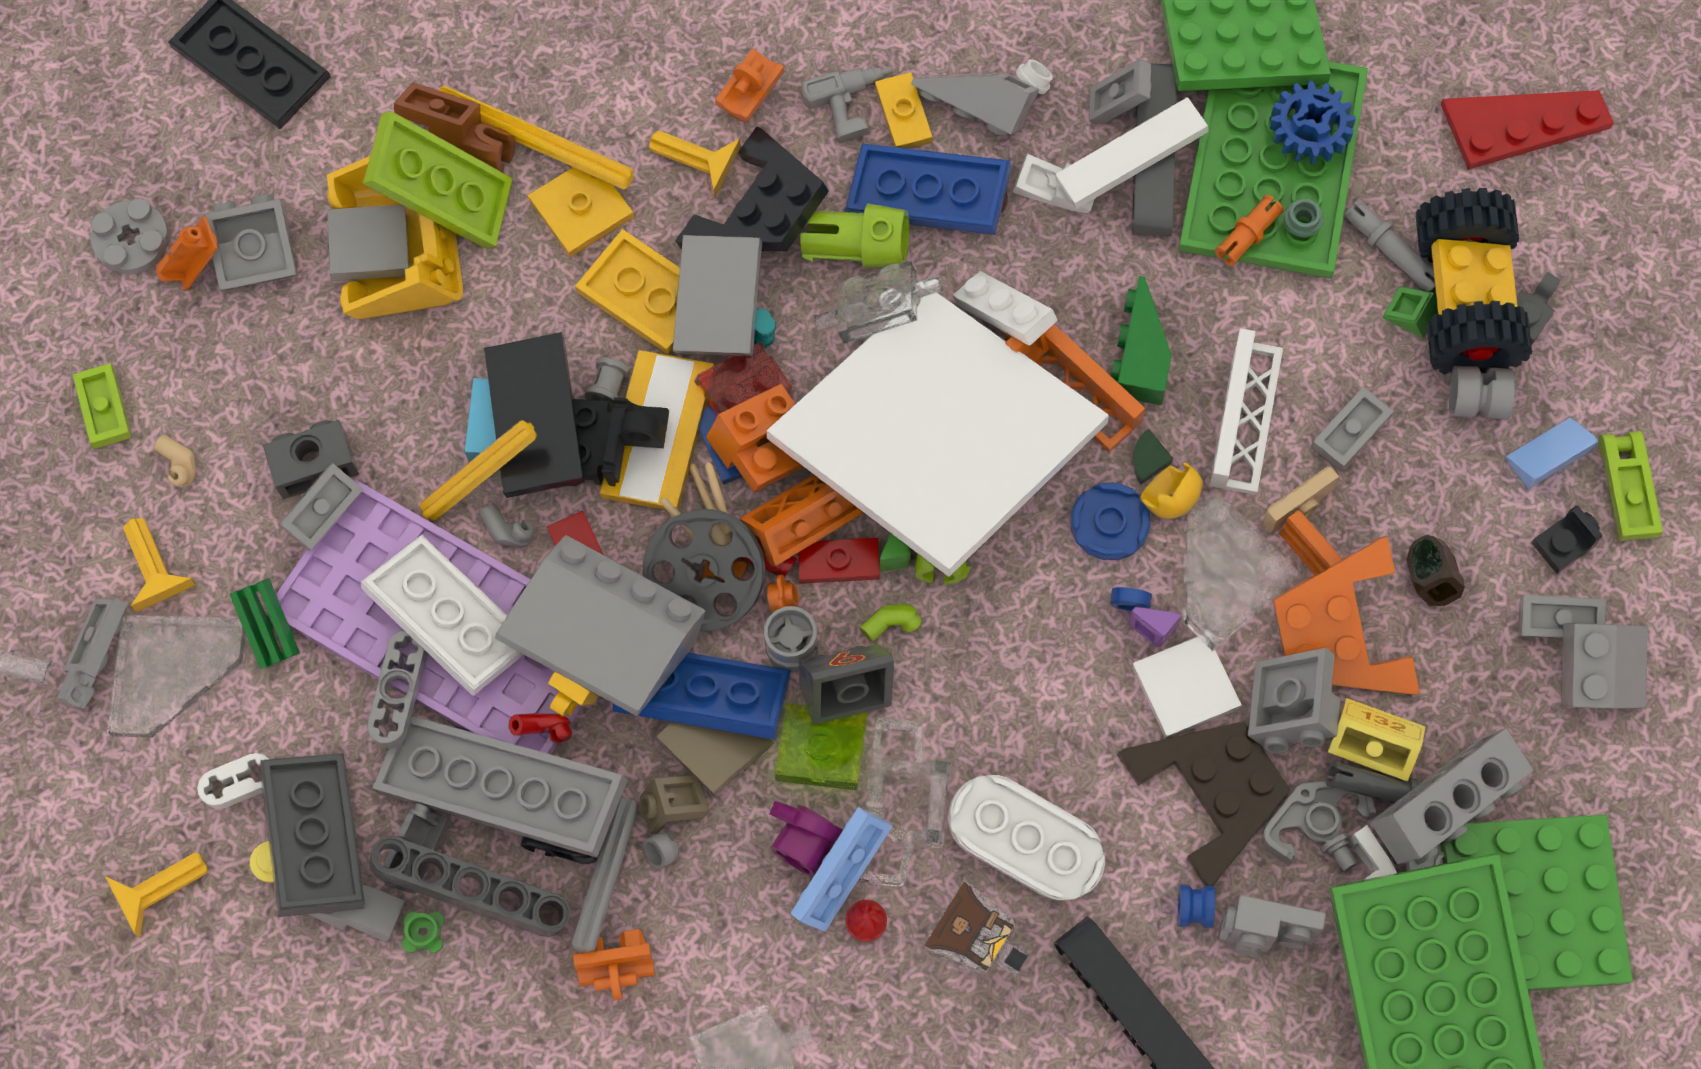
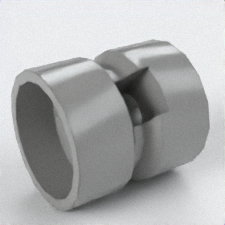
[1449,365,1515,420]
[764,606,818,672]

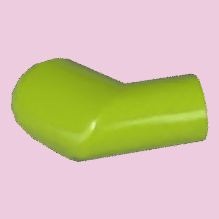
[859,603,922,642]

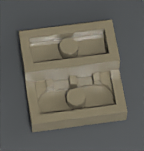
[656,722,774,797]

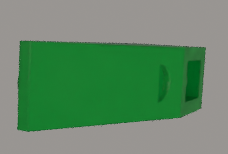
[1111,276,1172,405]

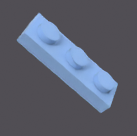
[790,807,893,932]

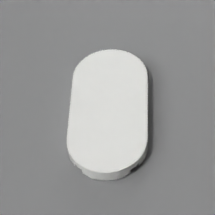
[948,775,1105,901]

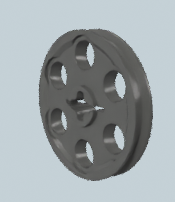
[643,509,765,631]

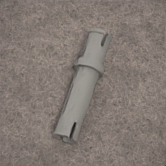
[1343,199,1435,293]

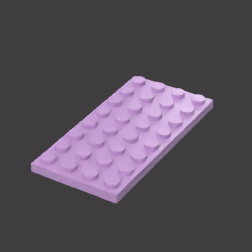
[265,479,582,754]

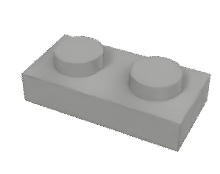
[1089,59,1152,124]
[1311,387,1394,472]
[278,463,363,551]
[1519,595,1606,638]

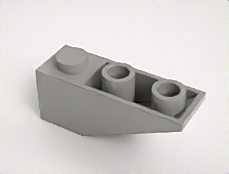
[911,72,1039,136]

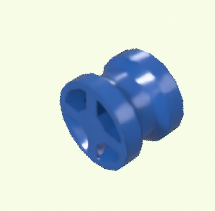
[1178,884,1215,928]

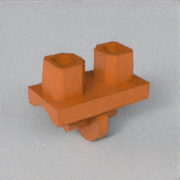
[715,48,784,123]
[573,929,655,1001]

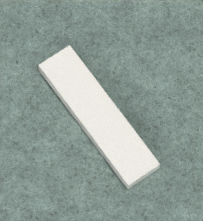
[1055,97,1209,209]

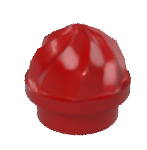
[845,900,887,942]

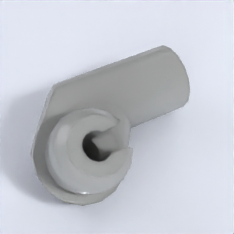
[479,504,534,548]

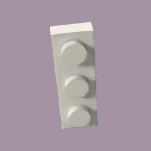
[952,271,1058,346]

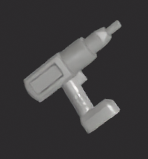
[801,66,893,143]

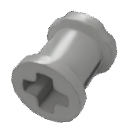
[584,357,630,407]

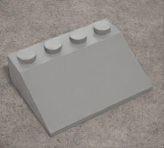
[495,535,706,716]

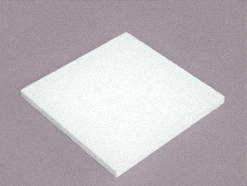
[766,286,1109,577]

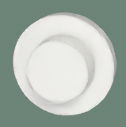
[1016,59,1053,94]

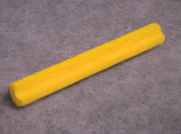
[419,420,537,521]

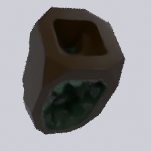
[1406,534,1465,606]

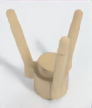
[660,462,733,546]

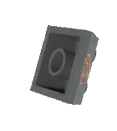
[799,644,894,725]

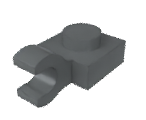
[1516,272,1561,345]

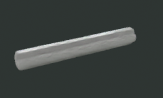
[572,797,638,953]

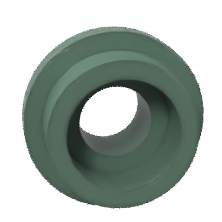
[1284,199,1324,237]

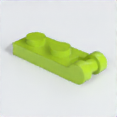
[1598,431,1663,541]

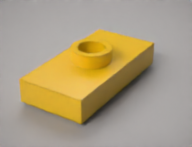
[875,72,933,149]

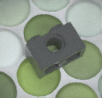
[263,420,359,500]

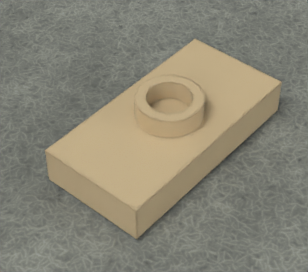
[1263,466,1339,534]

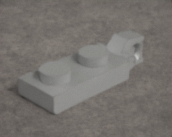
[57,598,127,709]

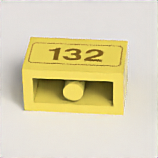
[1328,698,1426,782]

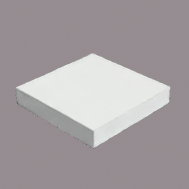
[1132,633,1242,739]

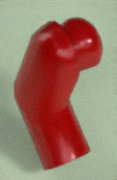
[509,713,572,743]

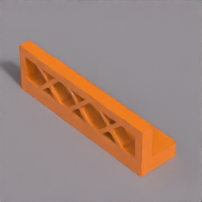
[1004,324,1146,453]
[739,474,864,566]

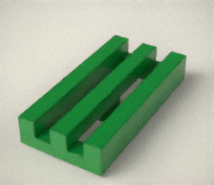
[229,578,300,669]

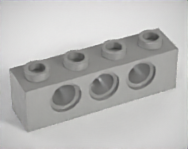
[1370,728,1533,865]

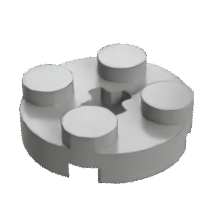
[90,198,170,275]

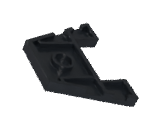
[675,126,829,251]

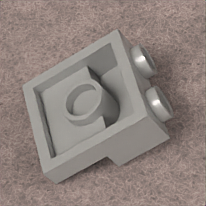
[203,194,298,291]
[1248,648,1340,754]
[1218,895,1326,957]

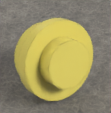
[250,841,274,883]

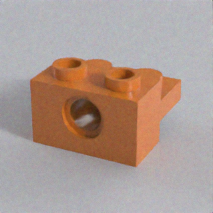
[706,384,805,493]

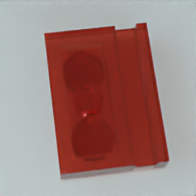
[694,341,793,415]

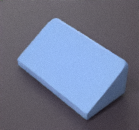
[1505,417,1599,490]

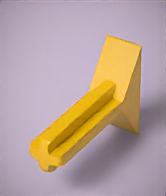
[649,131,741,198]
[123,518,197,612]
[105,852,208,938]

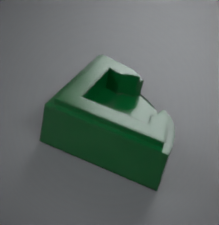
[1133,429,1173,485]

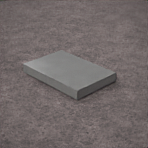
[673,235,762,356]

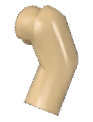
[154,434,196,487]

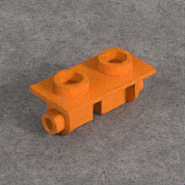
[156,216,218,291]

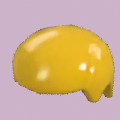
[1140,462,1203,519]

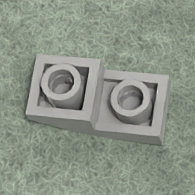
[308,884,405,942]

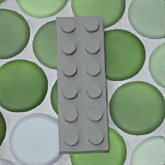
[372,716,627,858]

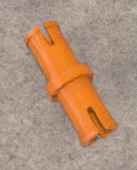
[1215,195,1284,266]

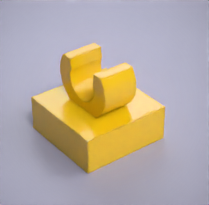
[548,672,599,716]

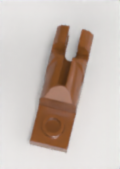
[394,82,515,172]

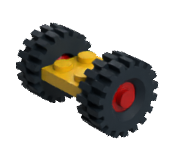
[1416,188,1532,374]

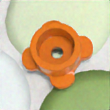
[767,574,799,613]

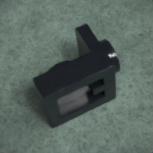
[1531,505,1602,574]

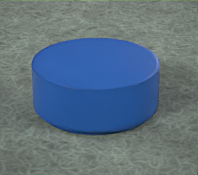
[1110,587,1152,611]

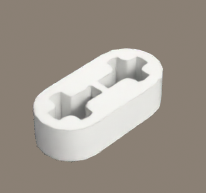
[197,753,269,809]

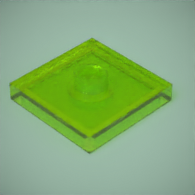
[775,703,867,791]

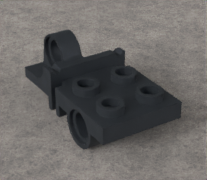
[570,397,669,486]

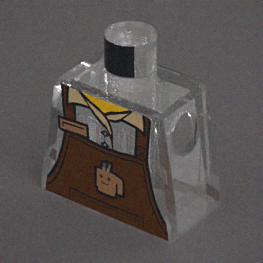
[922,879,1029,980]

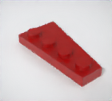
[1440,90,1614,170]

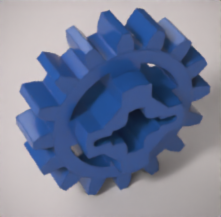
[1269,81,1356,164]

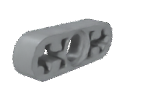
[367,630,428,749]

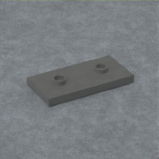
[260,753,365,917]

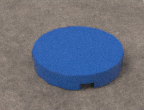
[1071,483,1150,560]

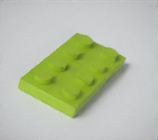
[363,110,513,249]

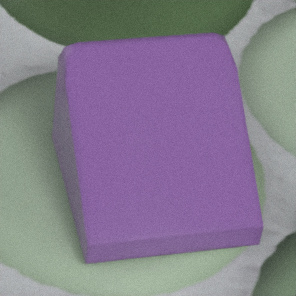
[1129,607,1182,647]

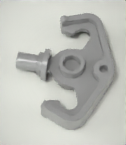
[1262,781,1376,872]

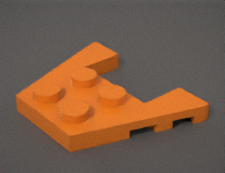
[1273,536,1420,695]

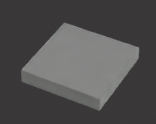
[327,205,409,281]

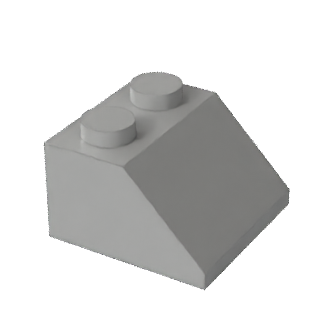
[1561,623,1648,708]

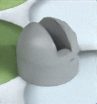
[642,833,679,869]

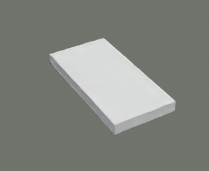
[361,535,524,696]

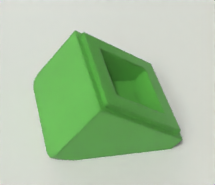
[1382,286,1438,339]
[880,533,911,572]

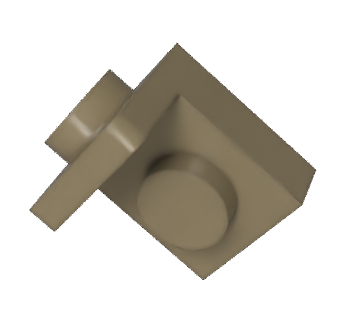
[639,775,710,833]

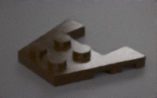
[1118,721,1291,886]

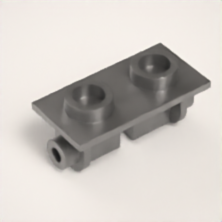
[380,803,450,895]

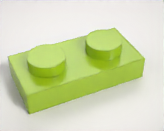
[72,363,133,449]

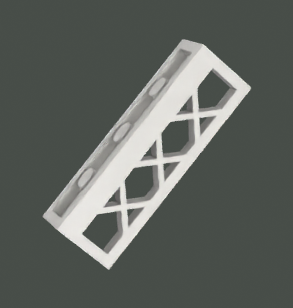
[1209,328,1283,495]

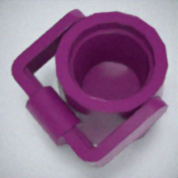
[769,801,843,877]

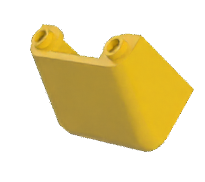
[327,156,463,320]

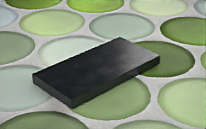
[168,0,331,129]
[484,332,585,498]

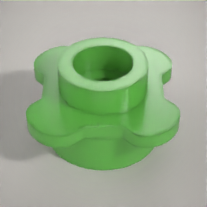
[401,911,445,953]

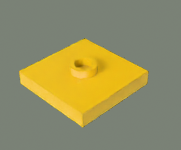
[527,167,634,257]

